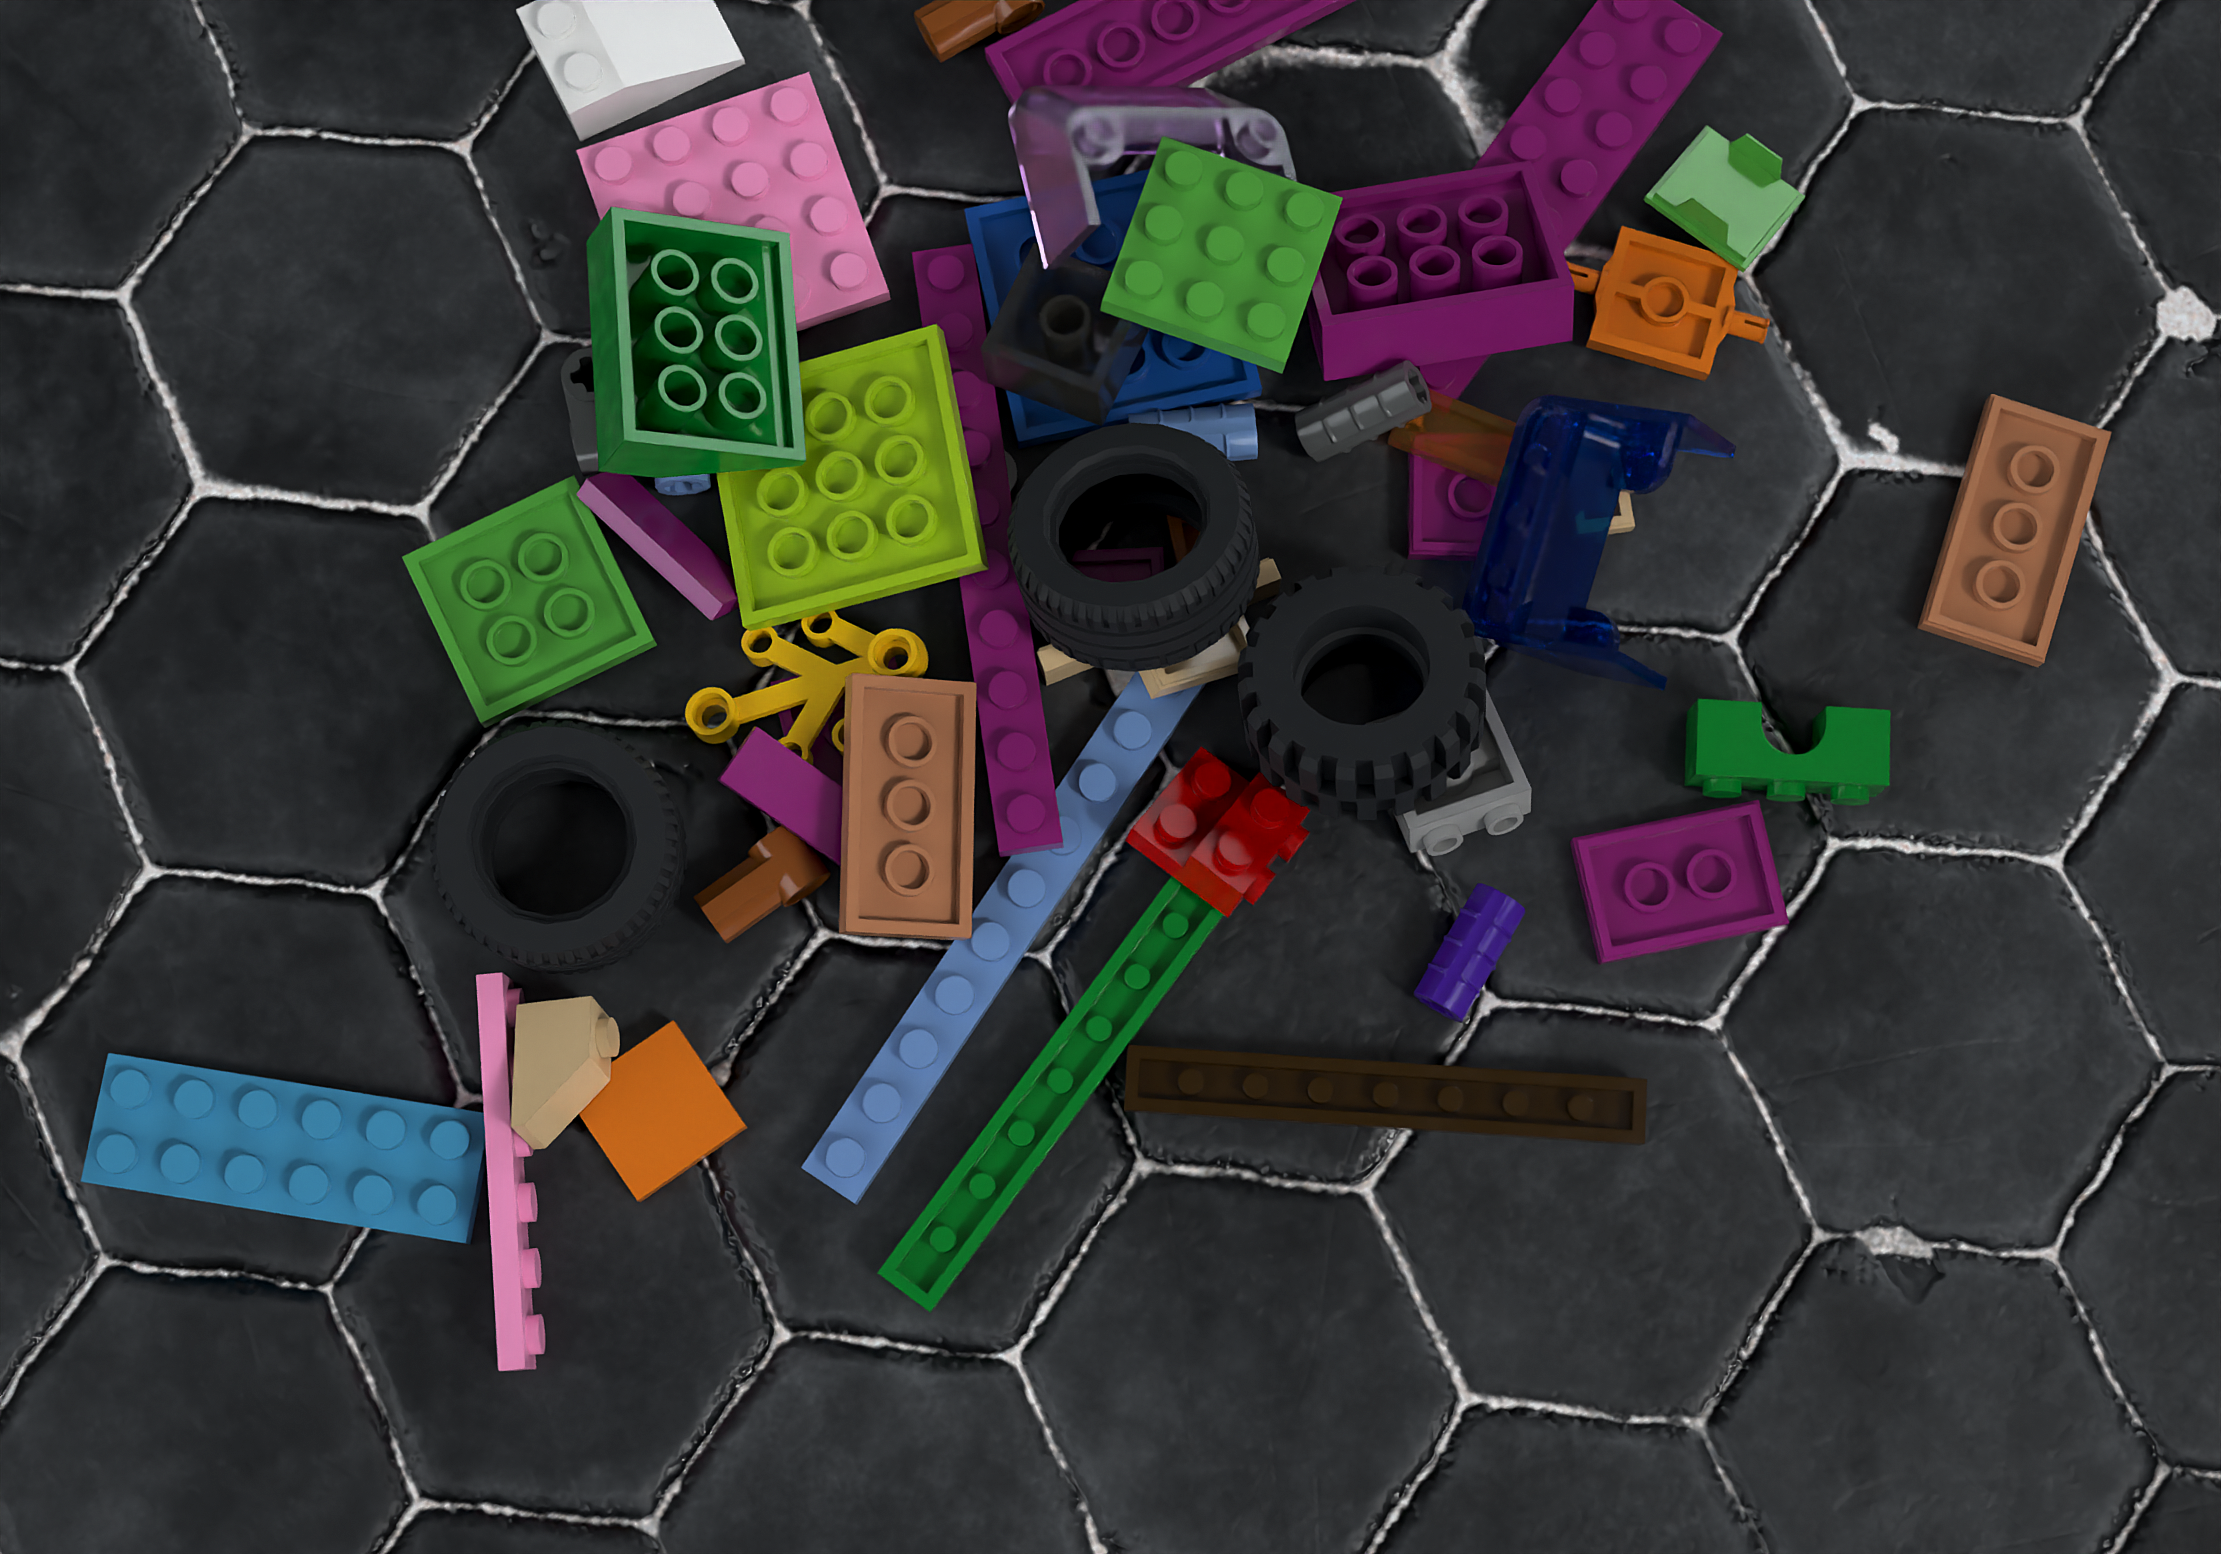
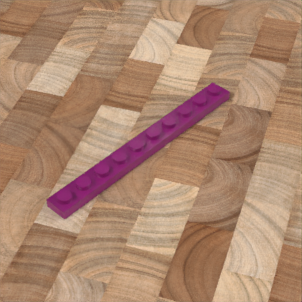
[912,244,1064,857]

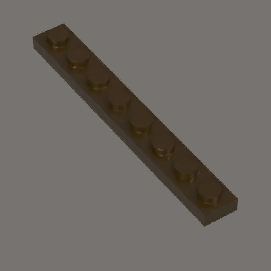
[1124,1045,1647,1146]

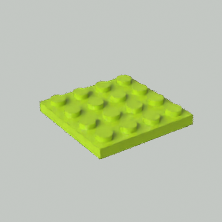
[716,324,989,631]

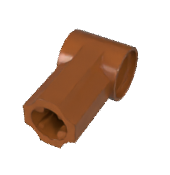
[914,0,1045,63]
[693,825,831,944]

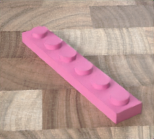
[476,972,545,1371]

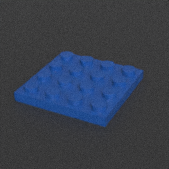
[964,169,1262,449]

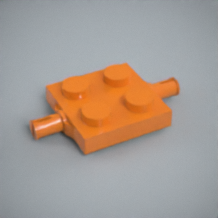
[1566,226,1770,381]

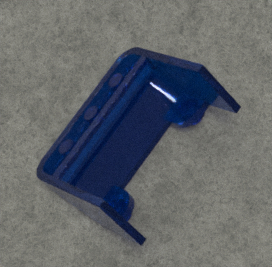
[1462,395,1736,690]

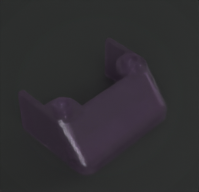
[1008,85,1298,270]

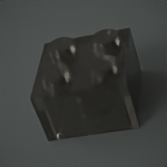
[981,243,1150,426]

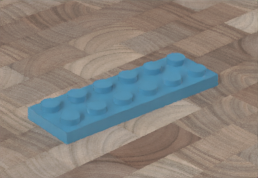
[81,1053,486,1244]

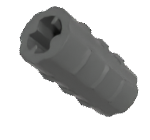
[1295,360,1432,463]

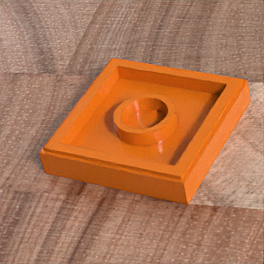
[579,1020,748,1202]

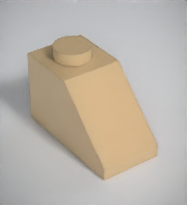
[511,996,620,1150]

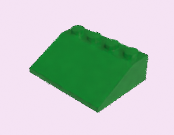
[586,207,806,478]

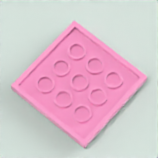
[576,72,891,332]

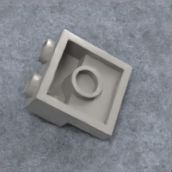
[1365,688,1531,856]

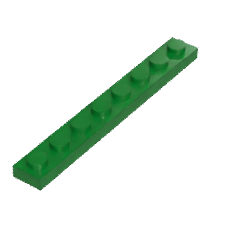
[877,876,1224,1313]

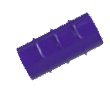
[1414,883,1525,1023]

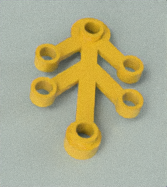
[685,610,929,765]

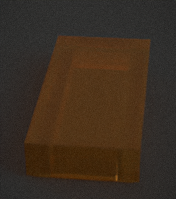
[1387,389,1529,490]

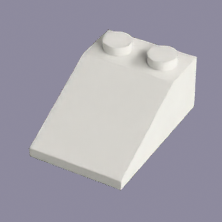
[516,0,745,142]

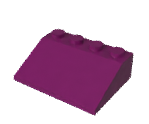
[1306,160,1575,381]

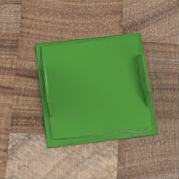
[1643,125,1806,273]

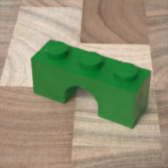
[1685,699,1891,805]

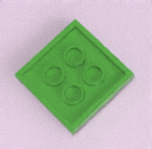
[1100,136,1343,373]
[402,475,657,728]

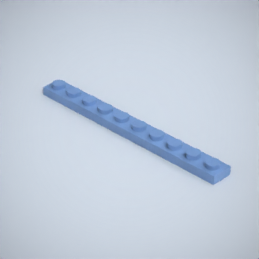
[801,672,1206,1205]

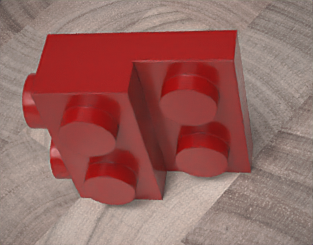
[1125,746,1310,918]

